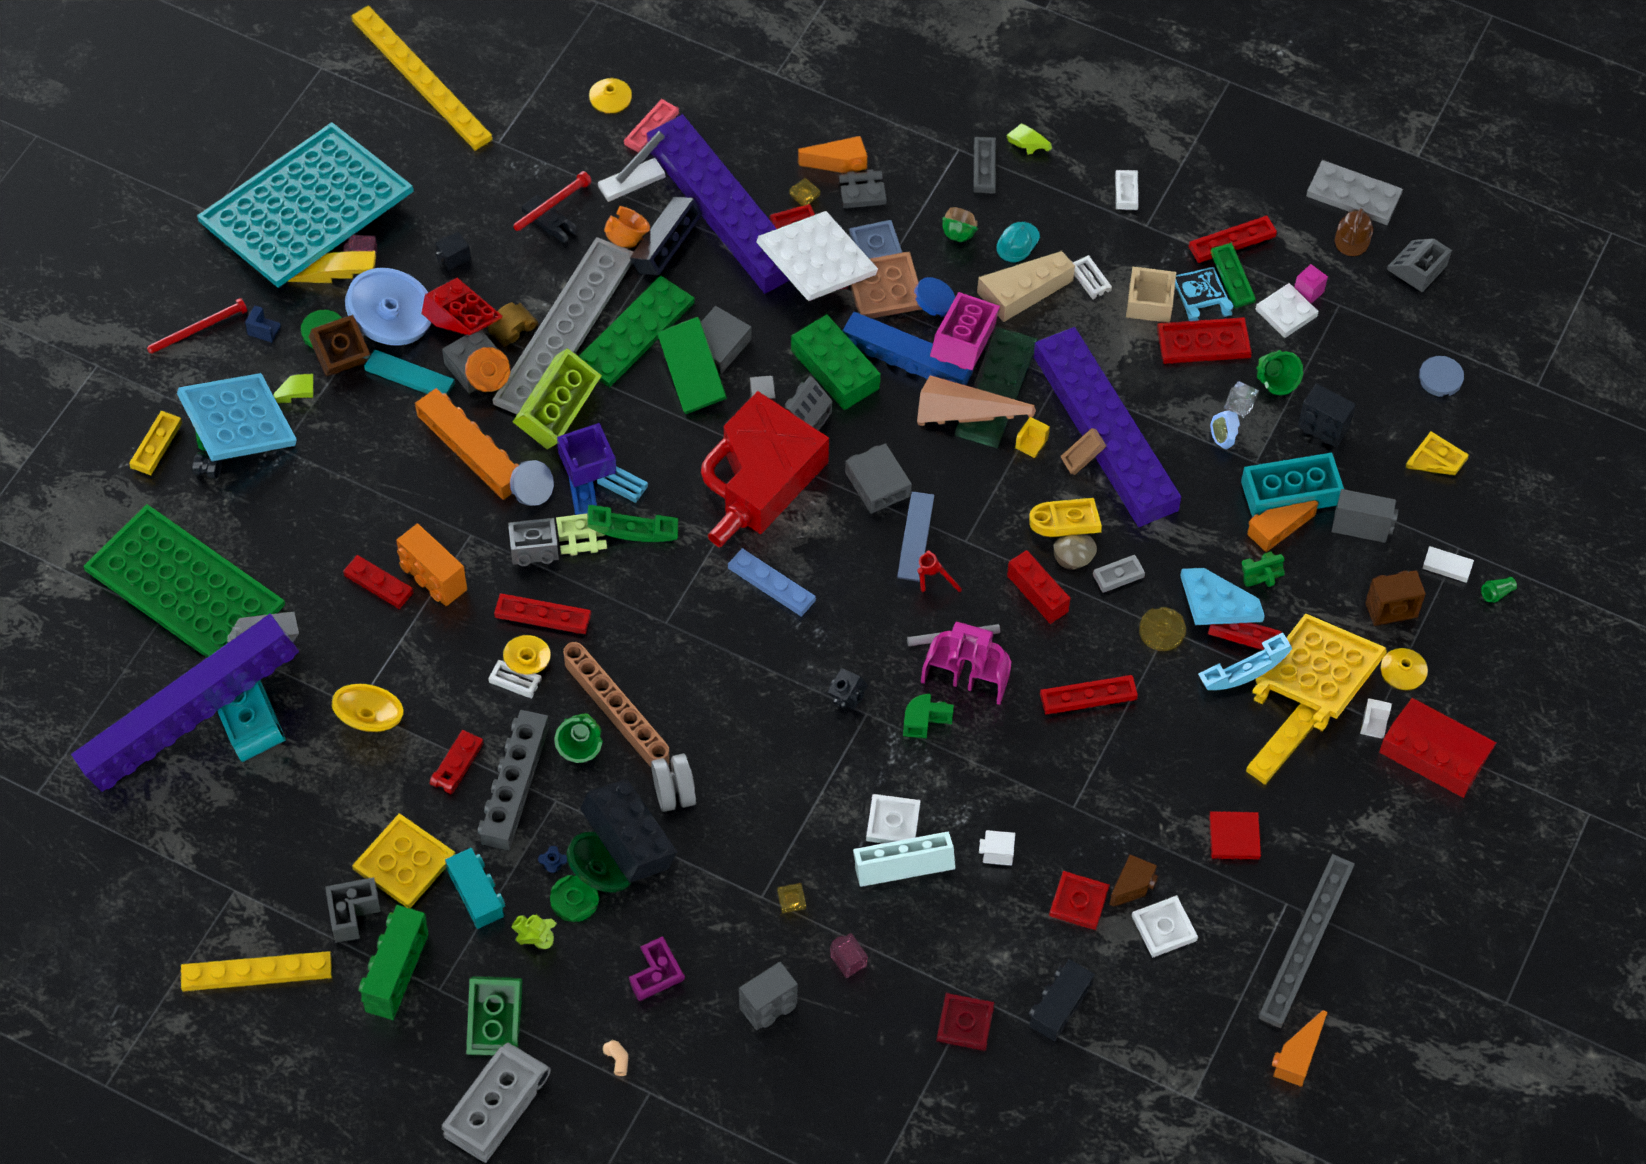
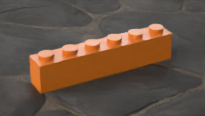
[415,388,519,500]

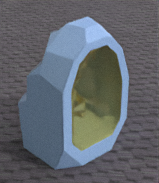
[1210,411,1240,450]

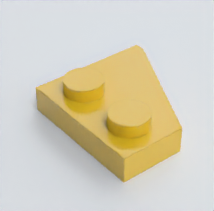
[1406,432,1469,475]

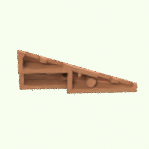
[917,375,1036,426]

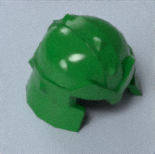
[1256,350,1303,395]
[554,714,603,763]

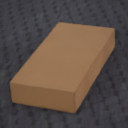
[1061,428,1106,475]

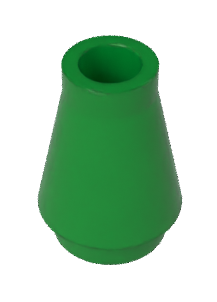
[1481,577,1517,603]

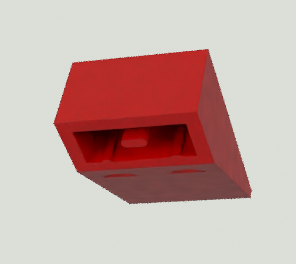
[421,278,503,335]

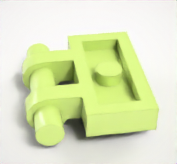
[556,514,607,556]

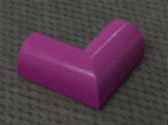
[629,936,685,1001]

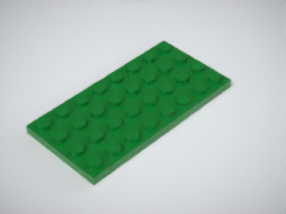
[83,504,285,658]

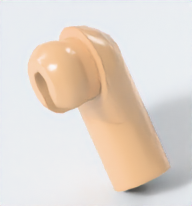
[603,1040,628,1076]

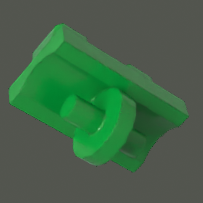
[1242,552,1285,587]

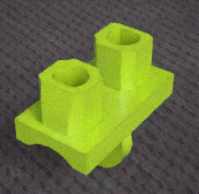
[512,915,556,949]

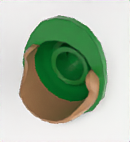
[942,207,978,242]

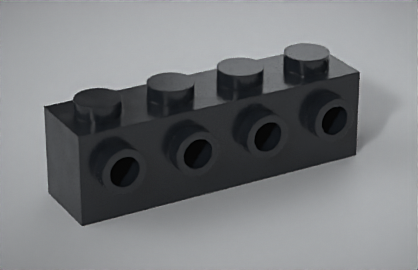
[630,197,702,275]

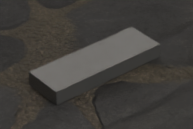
[974,137,996,193]

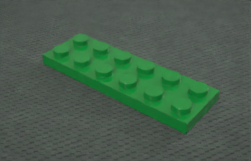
[578,276,695,388]

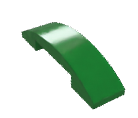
[587,505,678,542]

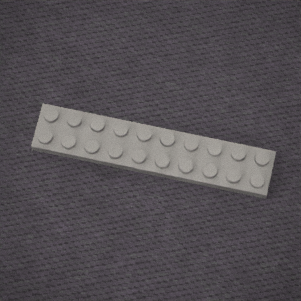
[493,237,634,414]

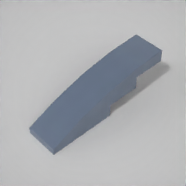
[897,492,934,582]

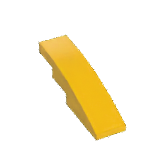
[288,251,376,283]

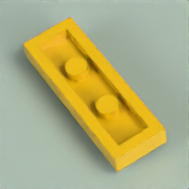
[129,411,182,475]

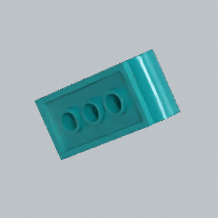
[217,680,286,762]

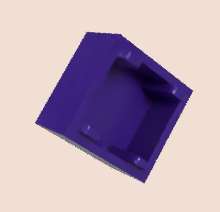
[557,423,616,487]

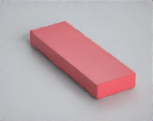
[624,99,679,153]

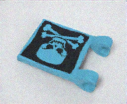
[1175,267,1233,321]

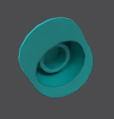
[997,222,1040,262]

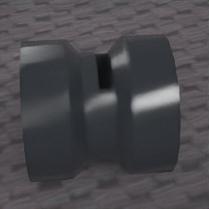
[192,452,222,479]

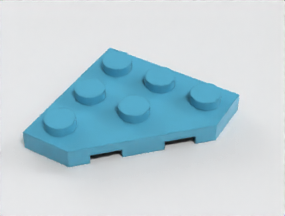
[1180,568,1265,625]

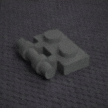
[839,169,886,209]

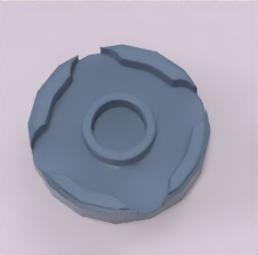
[1419,356,1464,396]
[510,460,554,506]

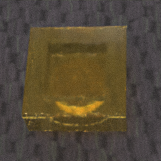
[789,178,820,206]
[777,883,806,913]

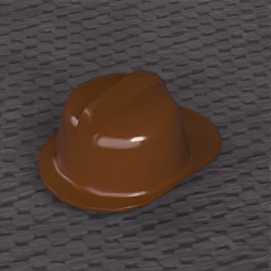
[1335,208,1373,256]

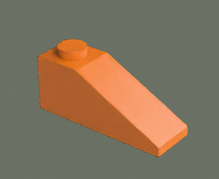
[798,136,867,173]
[1247,500,1318,552]
[1271,1010,1327,1087]

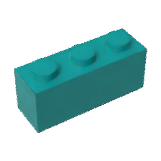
[445,847,505,929]

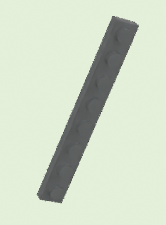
[1258,854,1355,1028]

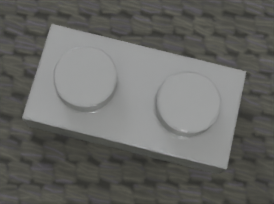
[1093,555,1145,593]

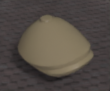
[1054,534,1097,569]

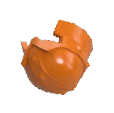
[604,206,650,249]

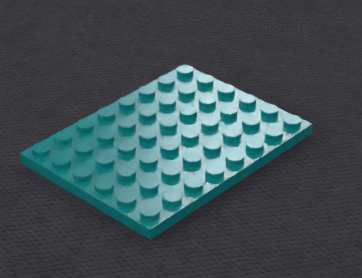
[197,122,414,288]

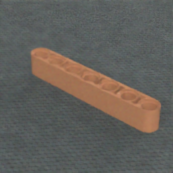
[564,642,670,767]

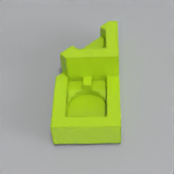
[1007,124,1052,154]
[273,374,314,403]

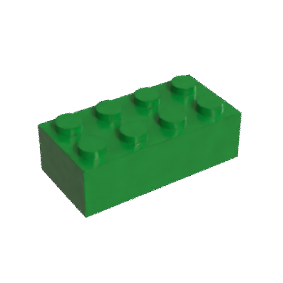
[791,315,880,410]
[359,905,429,1020]

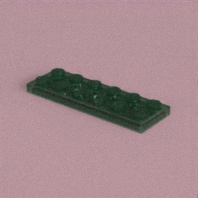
[955,327,1038,448]

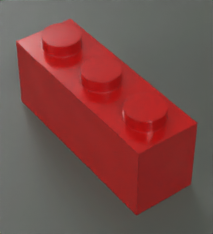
[1007,550,1070,624]

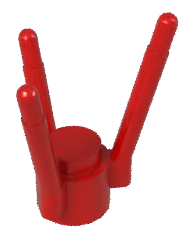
[917,551,962,592]

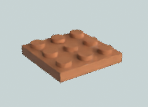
[850,252,922,318]

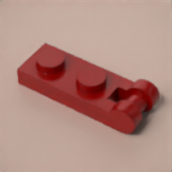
[430,730,484,794]

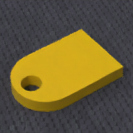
[1029,498,1102,537]

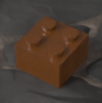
[309,315,370,377]
[1365,570,1426,626]

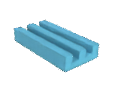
[597,466,648,503]

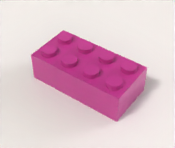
[930,292,1000,370]

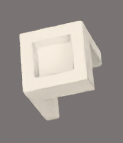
[1360,698,1392,738]

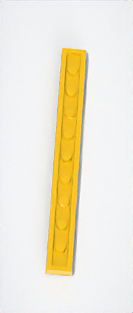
[351,5,492,150]

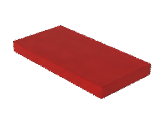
[1157,318,1252,364]

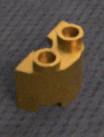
[488,302,539,347]

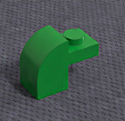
[903,694,954,738]

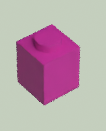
[1294,264,1328,304]

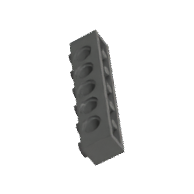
[478,710,549,851]

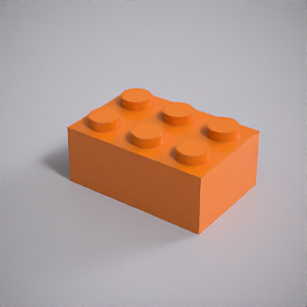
[397,523,467,606]

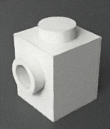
[979,830,1015,865]

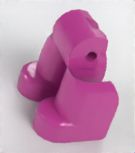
[921,622,1011,704]

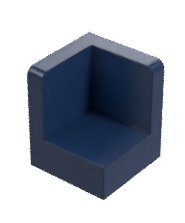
[245,305,281,343]

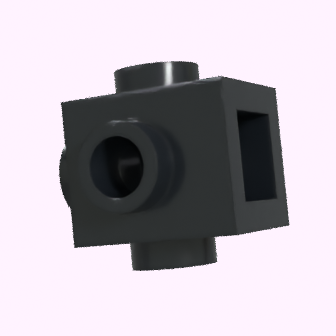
[828,668,868,710]

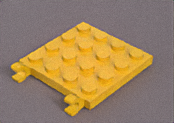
[1252,613,1386,731]

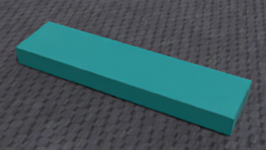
[364,350,455,395]

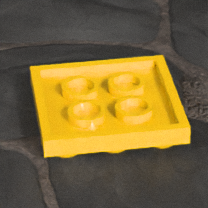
[352,813,456,909]

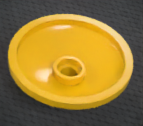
[332,684,403,732]

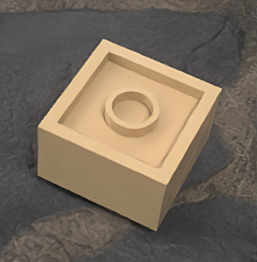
[1126,267,1176,323]

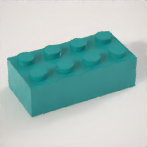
[1241,453,1344,517]

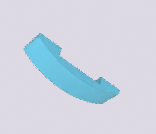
[1199,633,1292,690]

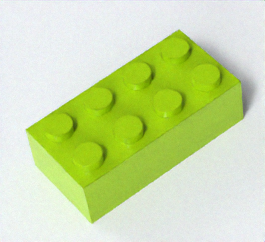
[513,348,601,449]

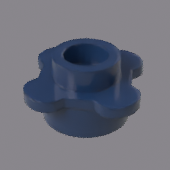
[538,846,567,873]

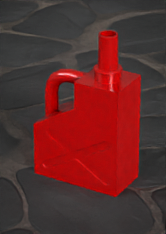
[701,391,829,547]

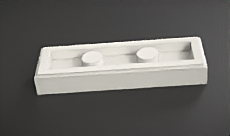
[598,158,665,202]

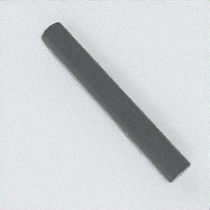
[615,131,665,184]

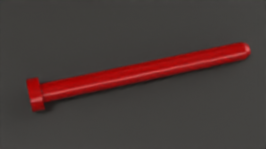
[513,172,591,231]
[147,298,248,353]

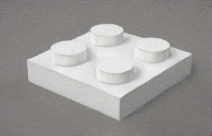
[1255,283,1319,338]
[866,794,920,843]
[1132,896,1198,958]

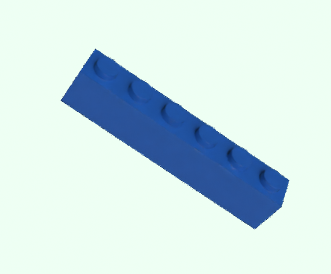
[842,312,973,386]

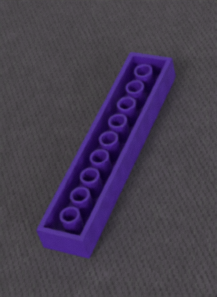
[647,114,790,294]
[1034,327,1181,528]
[71,613,299,792]

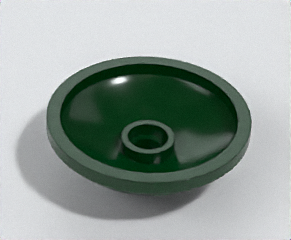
[567,832,632,892]

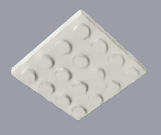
[757,211,878,301]

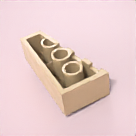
[977,251,1075,322]

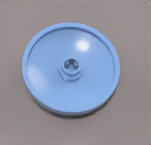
[345,268,431,345]

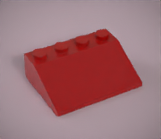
[1379,698,1496,798]

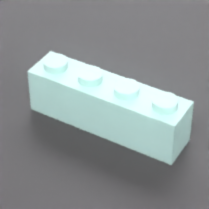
[853,832,955,887]

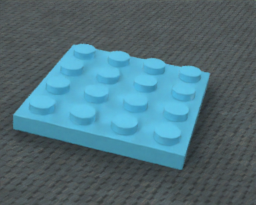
[177,373,297,461]

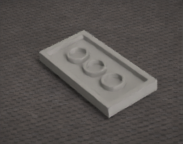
[1306,160,1403,225]

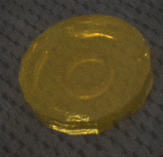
[1139,607,1186,651]

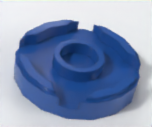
[914,277,955,317]

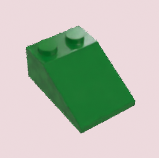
[466,977,522,1055]

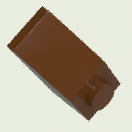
[1109,855,1158,907]

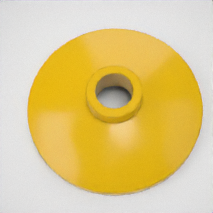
[589,78,632,113]
[503,635,550,675]
[1381,648,1428,690]

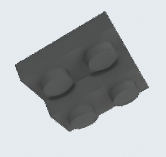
[508,518,559,566]

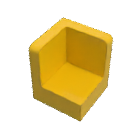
[1015,417,1050,457]

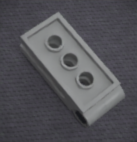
[442,1043,551,1163]

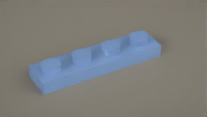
[728,548,816,617]

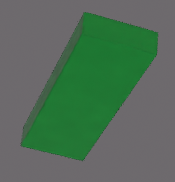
[1210,243,1256,308]

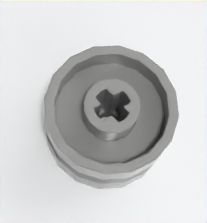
[651,754,696,812]

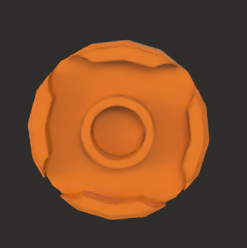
[465,347,510,392]

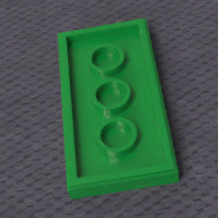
[657,317,727,414]

